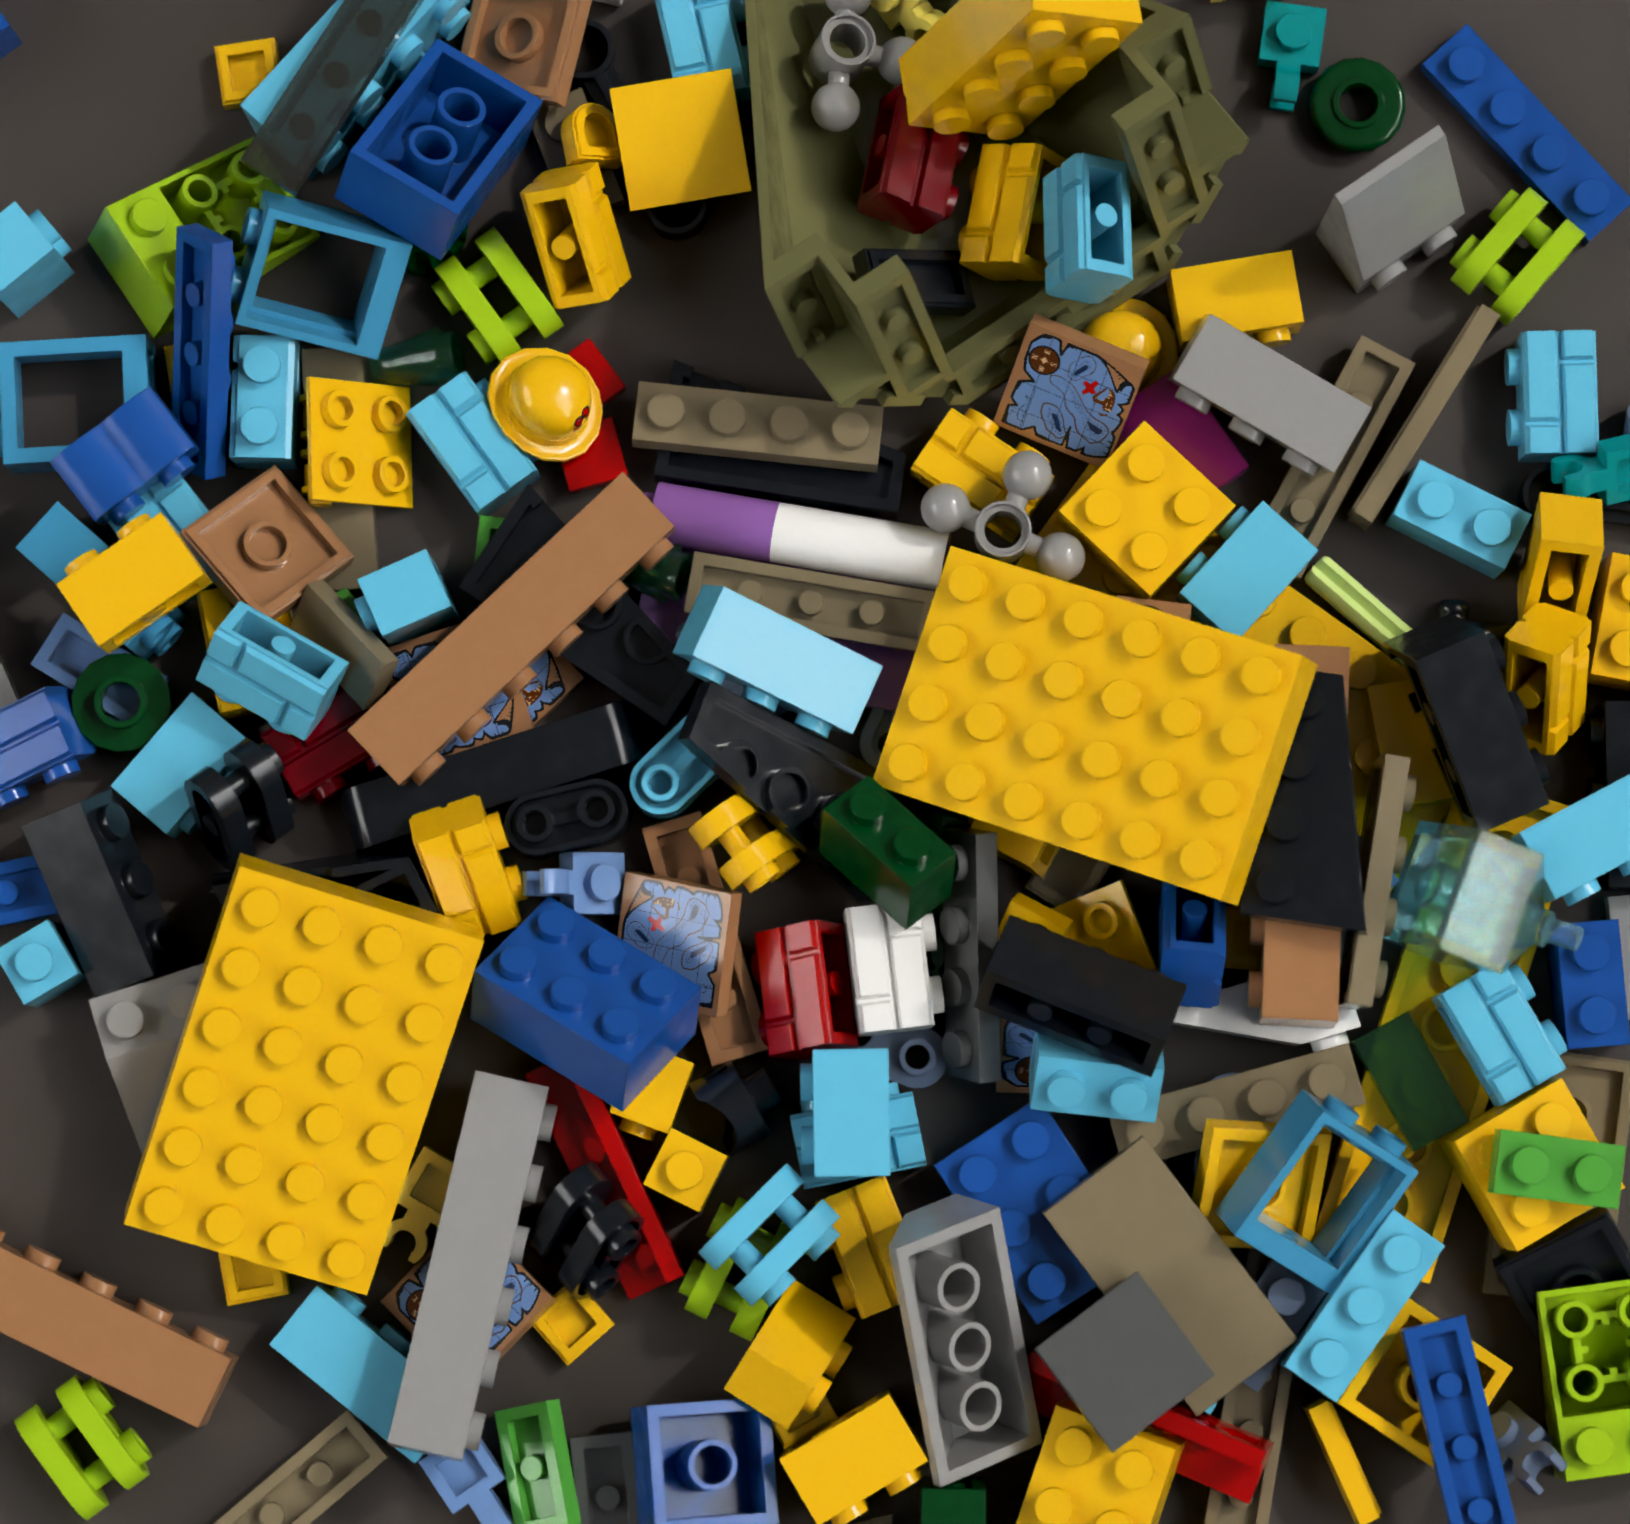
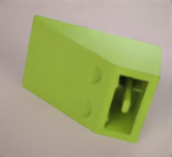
[87,136,320,339]
[1536,1279,1630,1482]

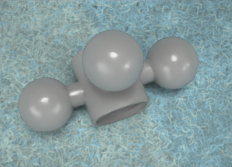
[808,0,916,132]
[920,451,1085,581]

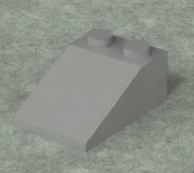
[1315,125,1465,293]
[88,963,204,1155]

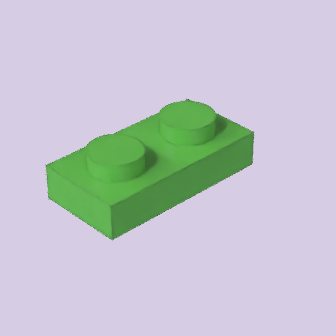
[1487,1129,1626,1209]
[494,1399,582,1524]

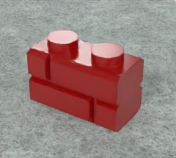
[751,920,859,1059]

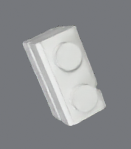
[843,904,944,1037]

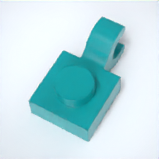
[1256,0,1327,113]
[1551,434,1630,506]

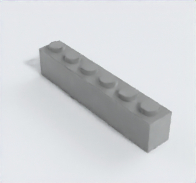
[387,1070,558,1462]

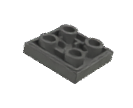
[1034,1271,1215,1453]

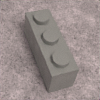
[1167,314,1372,477]

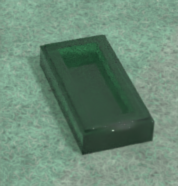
[1351,1011,1469,1152]

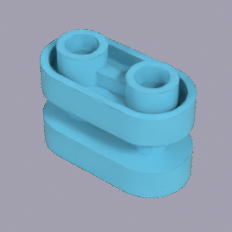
[629,716,720,820]
[698,1163,841,1307]

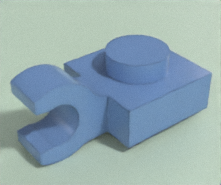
[522,852,625,916]
[419,1438,514,1524]

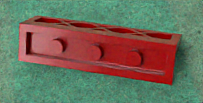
[525,1065,687,1301]
[1028,1350,1274,1504]

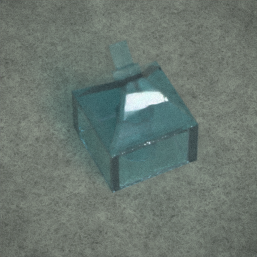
[1383,820,1584,974]

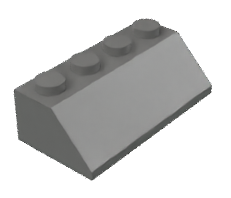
[888,1193,1043,1488]

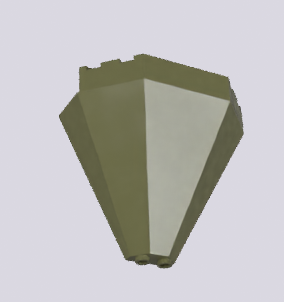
[744,0,1250,408]

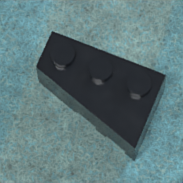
[1383,613,1550,833]

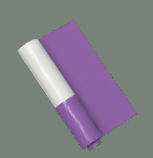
[639,482,951,712]

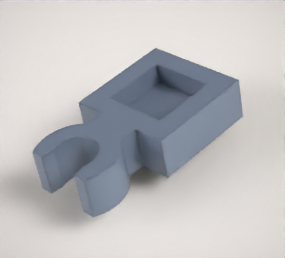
[1490,1400,1567,1496]

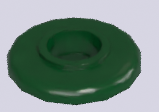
[1309,57,1406,153]
[71,653,171,752]

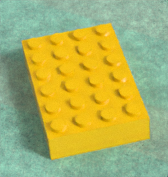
[873,546,1318,906]
[124,853,484,1296]

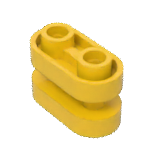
[688,793,800,894]

